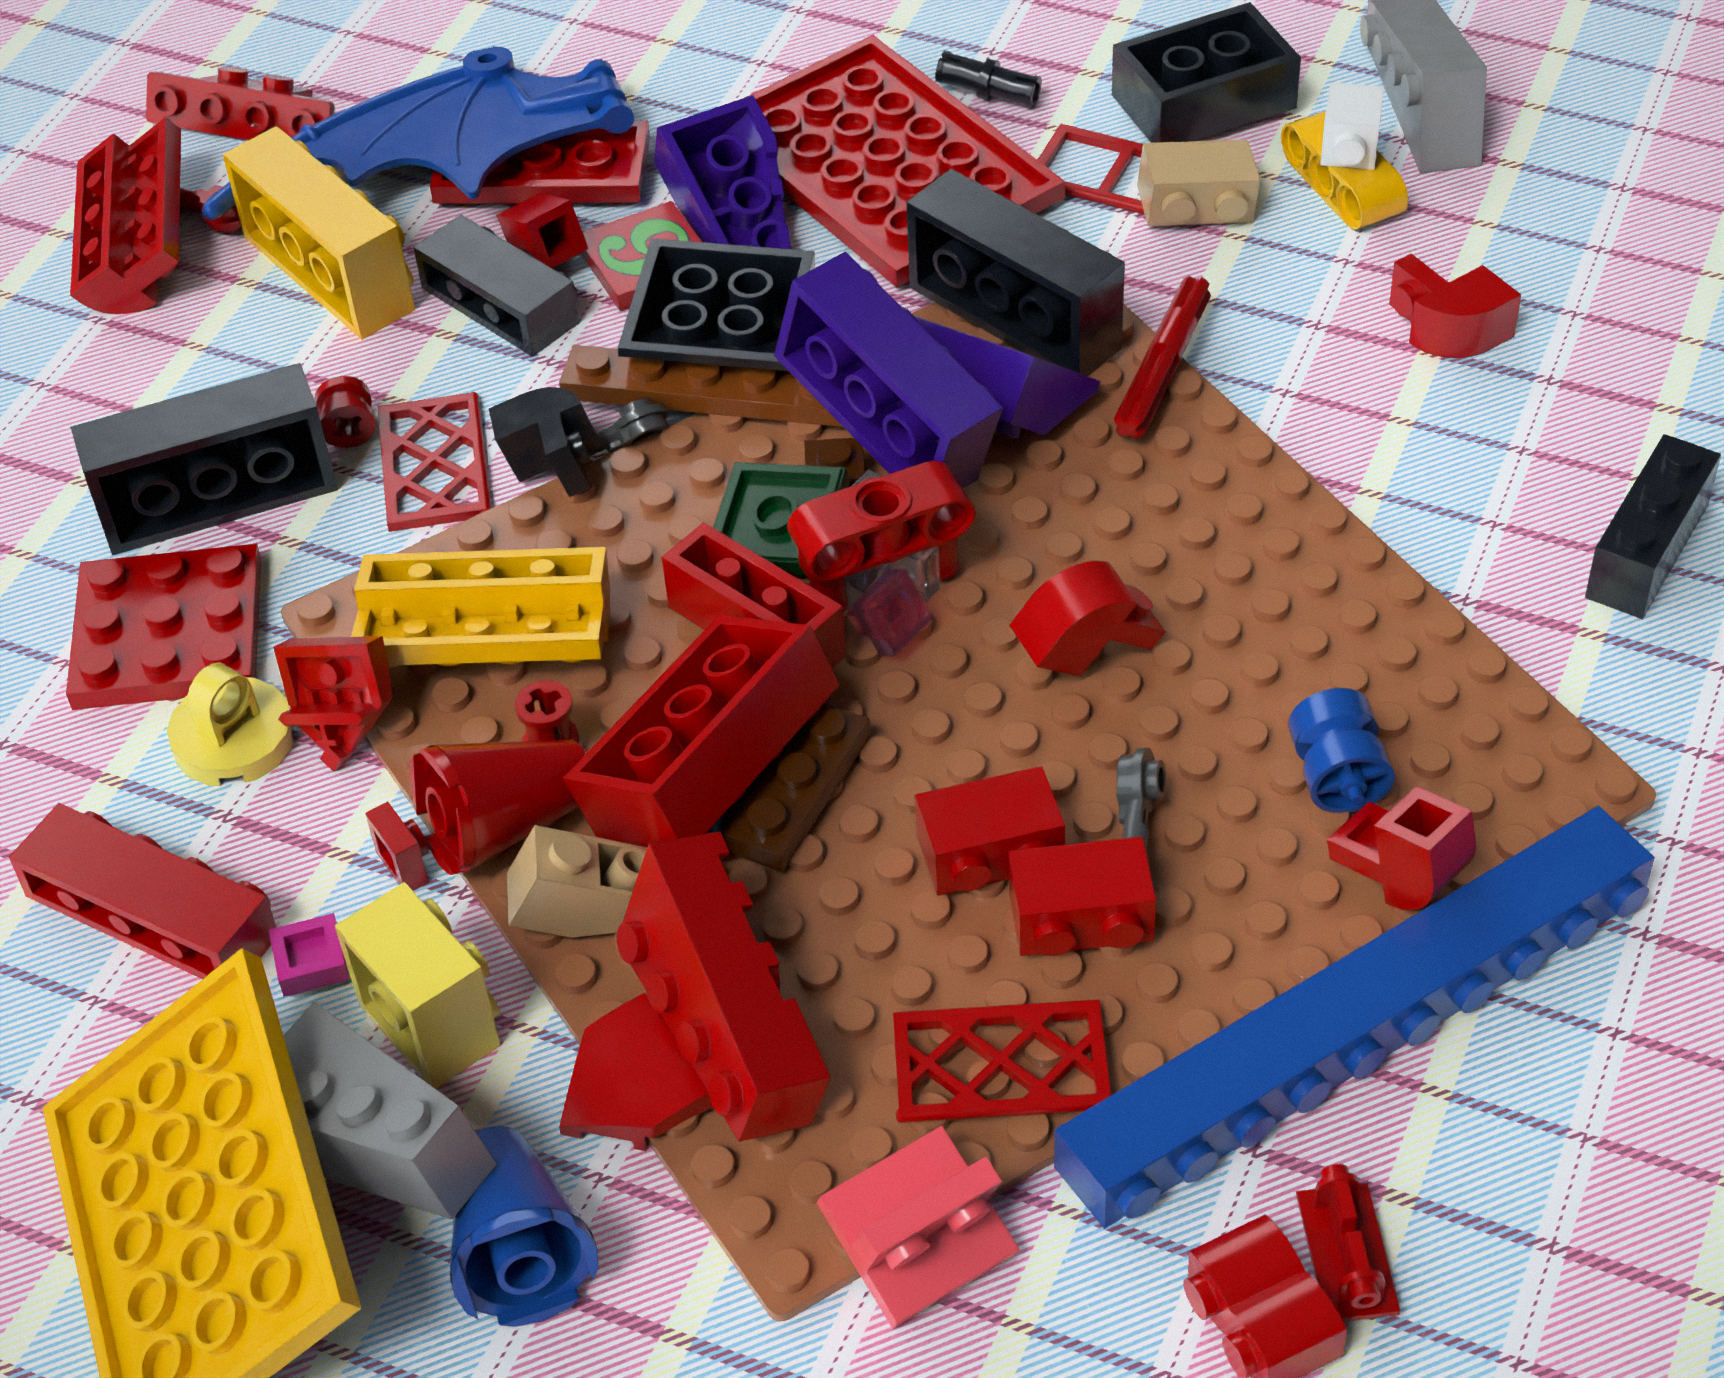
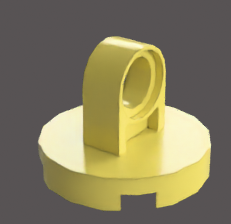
[167,662,294,786]

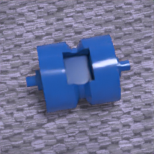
[1288,688,1395,813]

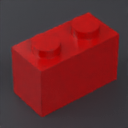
[915,766,1065,896]
[1008,836,1156,956]

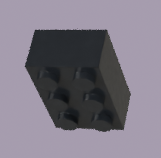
[1111,2,1301,143]

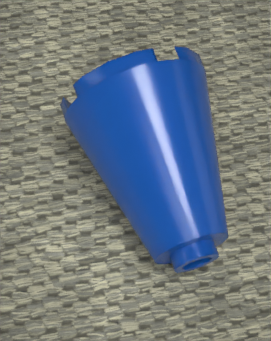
[450,1126,598,1327]

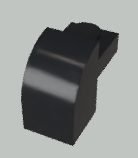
[488,387,603,497]

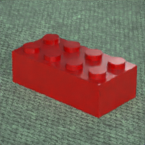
[563,615,839,847]

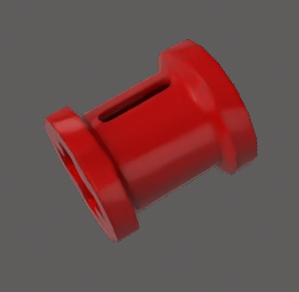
[515,680,579,742]

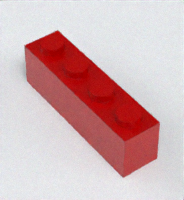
[9,802,277,979]

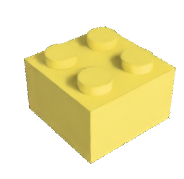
[335,882,501,1089]

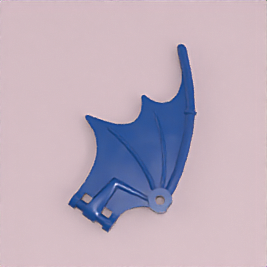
[202,46,634,220]

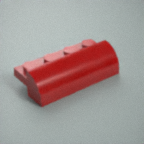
[70,117,181,315]

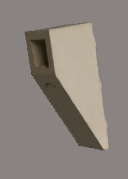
[507,825,647,938]

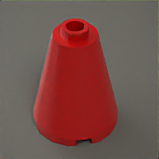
[410,739,589,875]

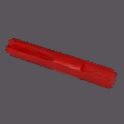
[1114,276,1211,439]

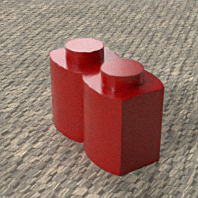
[1183,1214,1347,1378]

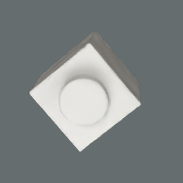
[1320,82,1384,170]

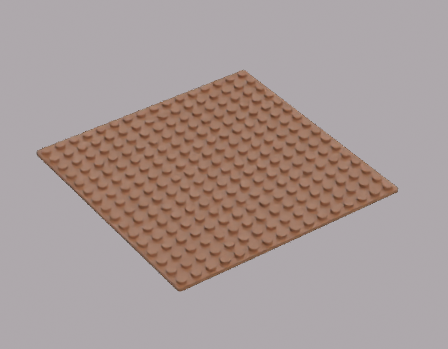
[281,302,1656,1322]

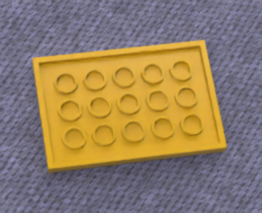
[42,948,362,1378]

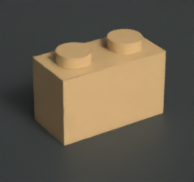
[1137,140,1261,226]

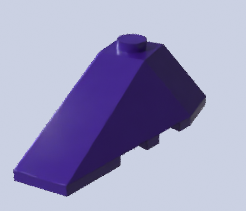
[914,316,1101,439]

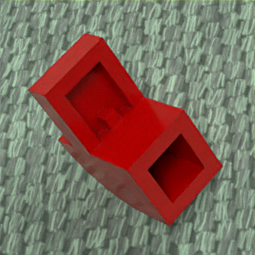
[1389,253,1522,358]
[1009,561,1166,677]
[1327,786,1476,910]

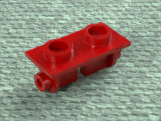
[1296,1164,1401,1322]

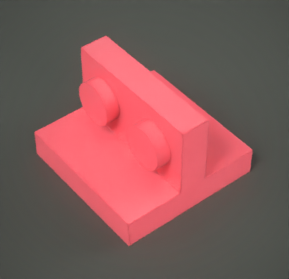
[816,1126,1020,1329]

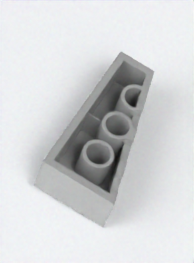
[1360,0,1487,173]
[284,1002,497,1220]

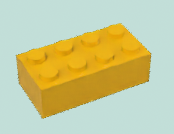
[222,126,415,340]

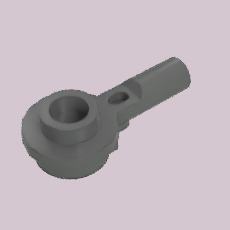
[591,398,669,455]
[1116,748,1167,855]

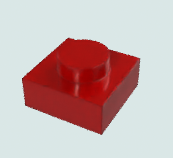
[365,801,429,891]

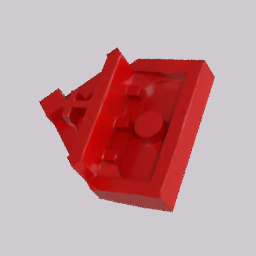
[273,636,392,772]
[559,992,713,1151]

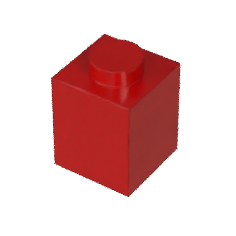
[496,193,589,268]

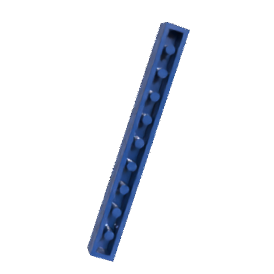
[1054,805,1655,1229]

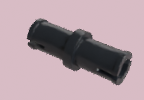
[935,50,1042,109]

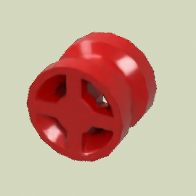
[314,376,377,448]

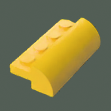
[351,547,610,668]

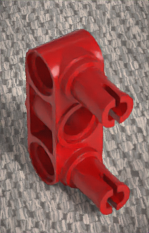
[787,461,976,613]

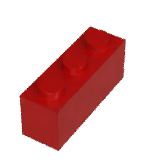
[661,522,846,669]

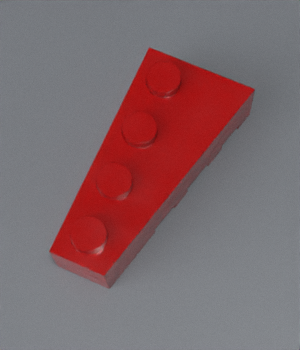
[616,832,831,1142]

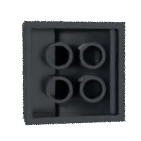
[617,238,815,371]

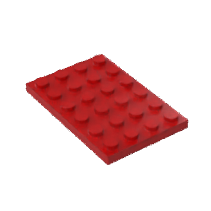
[744,35,1065,288]

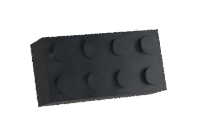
[906,169,1125,376]
[70,363,338,555]

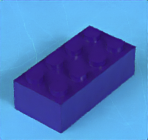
[774,251,1003,489]

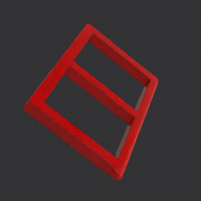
[1037,123,1145,215]

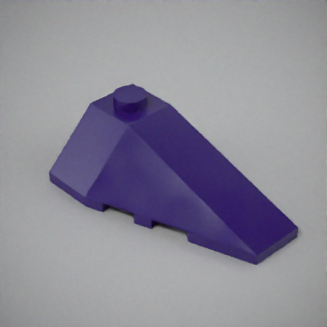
[654,95,791,249]

